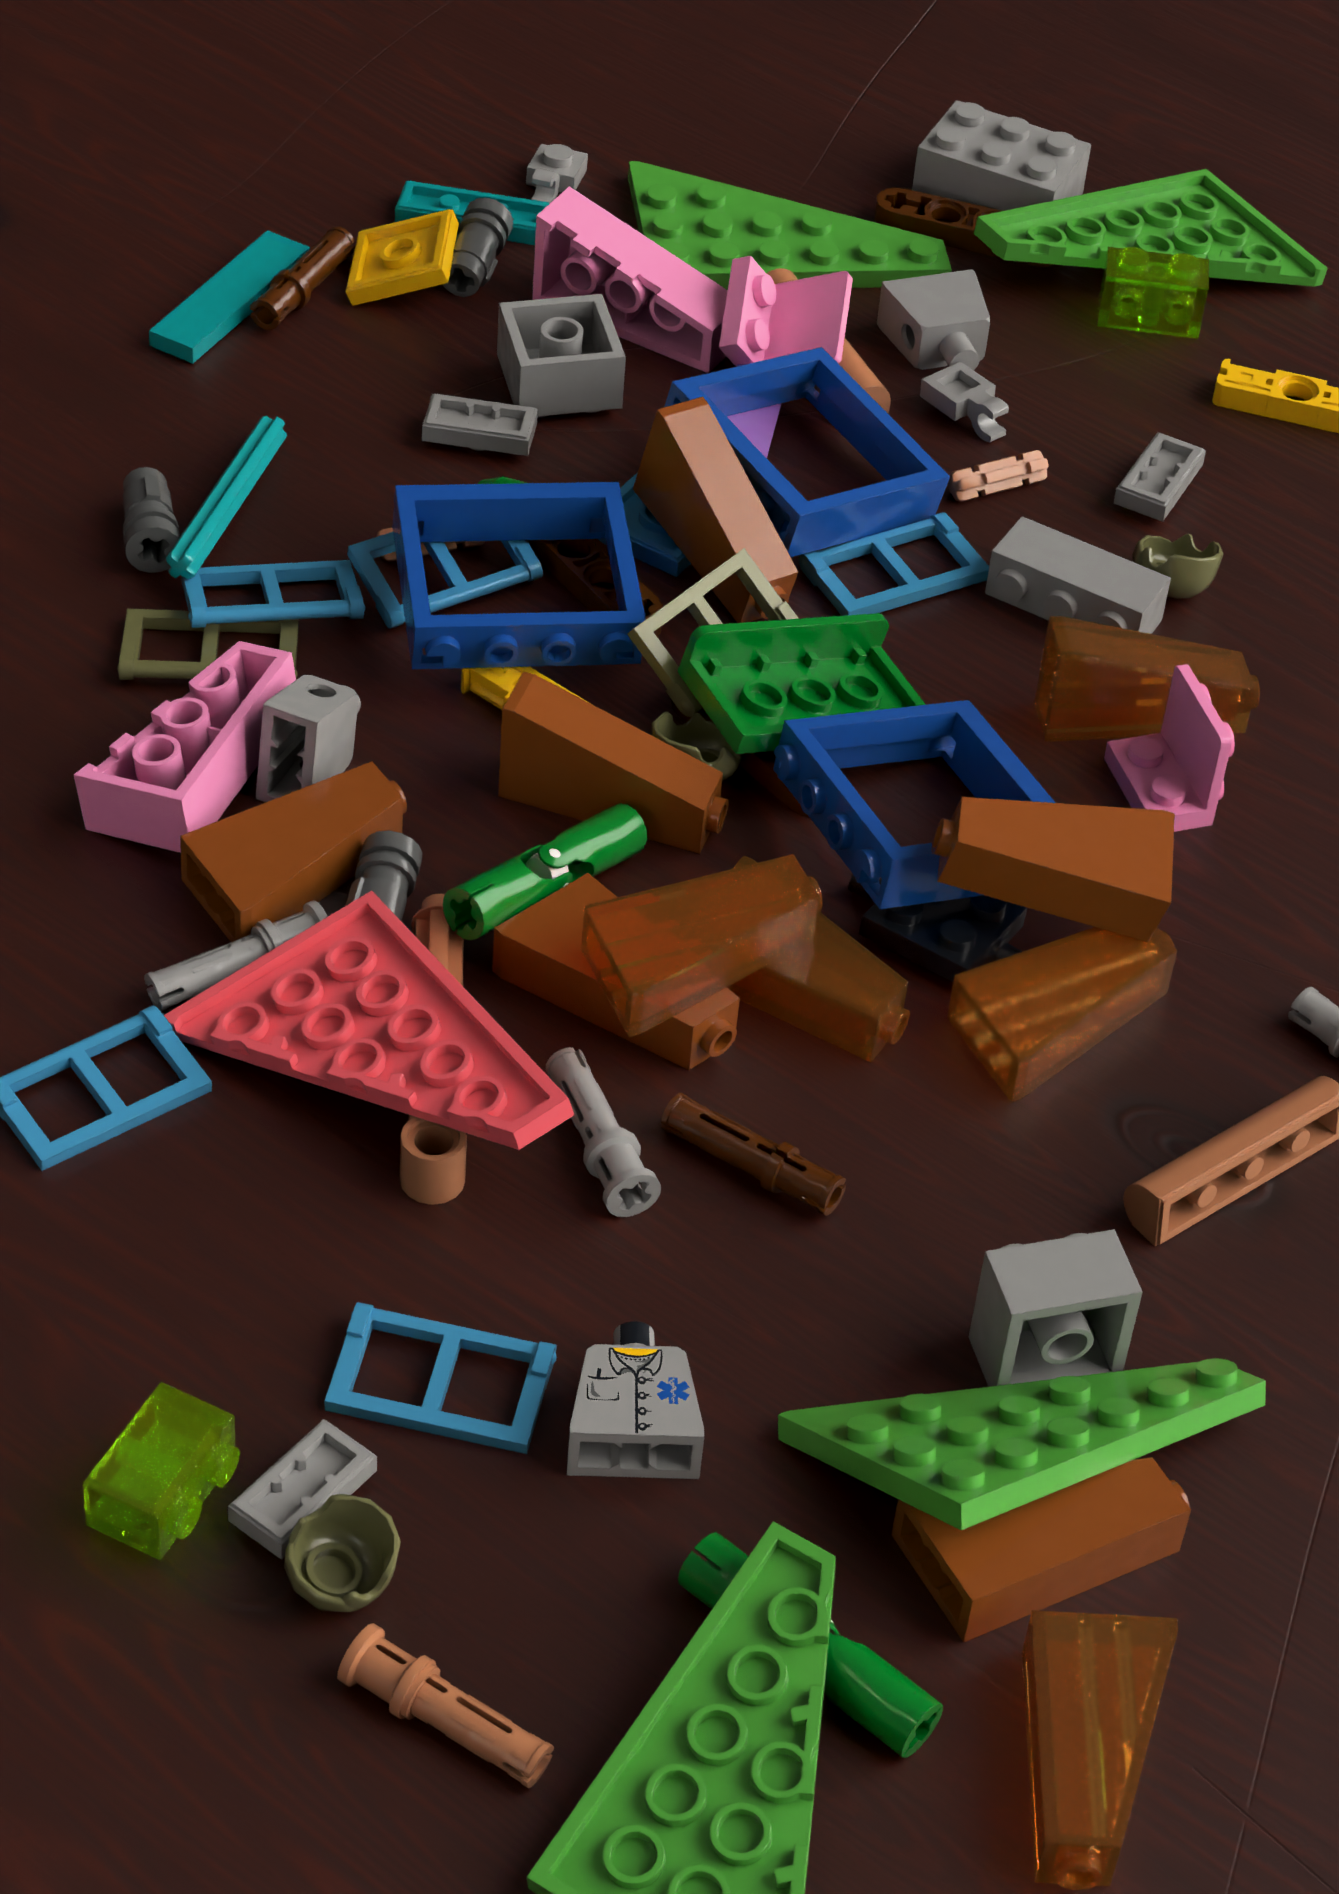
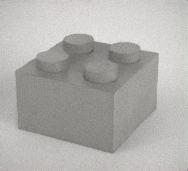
[497,294,626,418]
[968,1229,1143,1387]

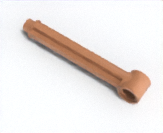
[400,894,467,1205]

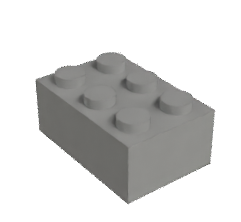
[912,100,1091,211]

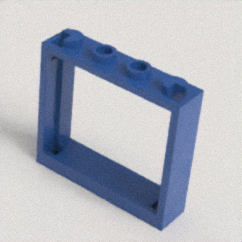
[664,347,950,557]
[392,482,646,669]
[773,700,1056,909]

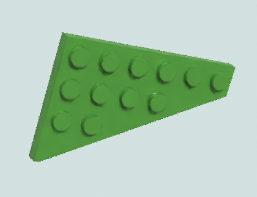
[974,169,1328,287]

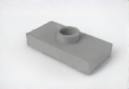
[422,394,538,456]
[1114,432,1206,522]
[228,1419,377,1560]

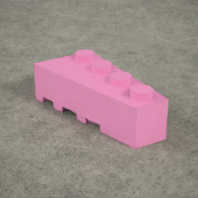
[532,186,728,373]
[74,641,296,853]

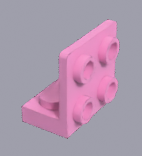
[719,255,853,367]
[1104,664,1235,832]

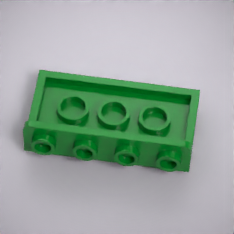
[677,613,926,754]

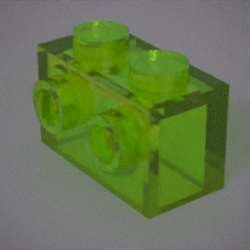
[1097,247,1209,339]
[83,1382,240,1560]

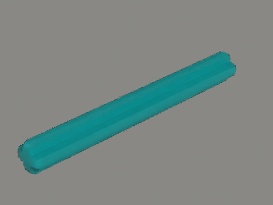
[166,416,287,579]

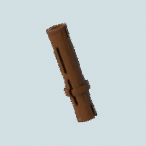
[250,227,355,330]
[661,1093,846,1216]

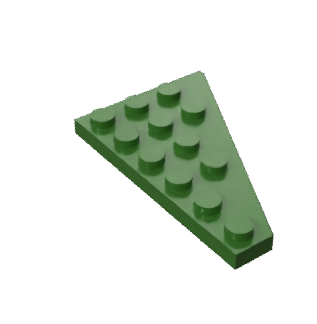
[628,161,952,290]
[778,1358,1266,1530]
[527,1521,836,1894]

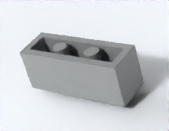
[985,516,1171,656]

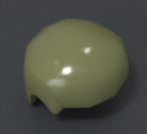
[1132,534,1223,599]
[652,712,742,781]
[284,1494,401,1612]

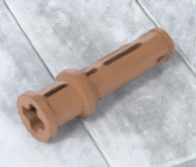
[337,1623,554,1788]

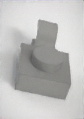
[526,144,588,203]
[920,362,1009,442]

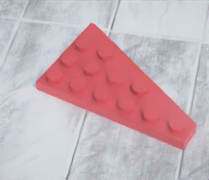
[164,890,574,1150]

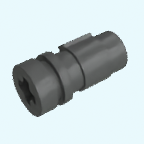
[443,198,513,297]
[122,467,180,573]
[346,830,423,922]

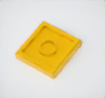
[346,209,459,306]

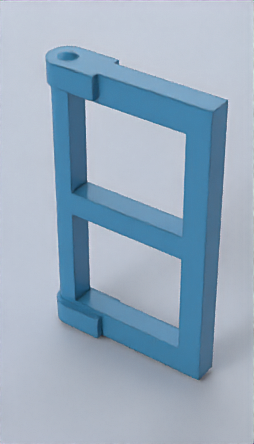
[799,512,989,616]
[347,532,543,629]
[182,560,365,628]
[0,1005,212,1171]
[324,1302,557,1454]

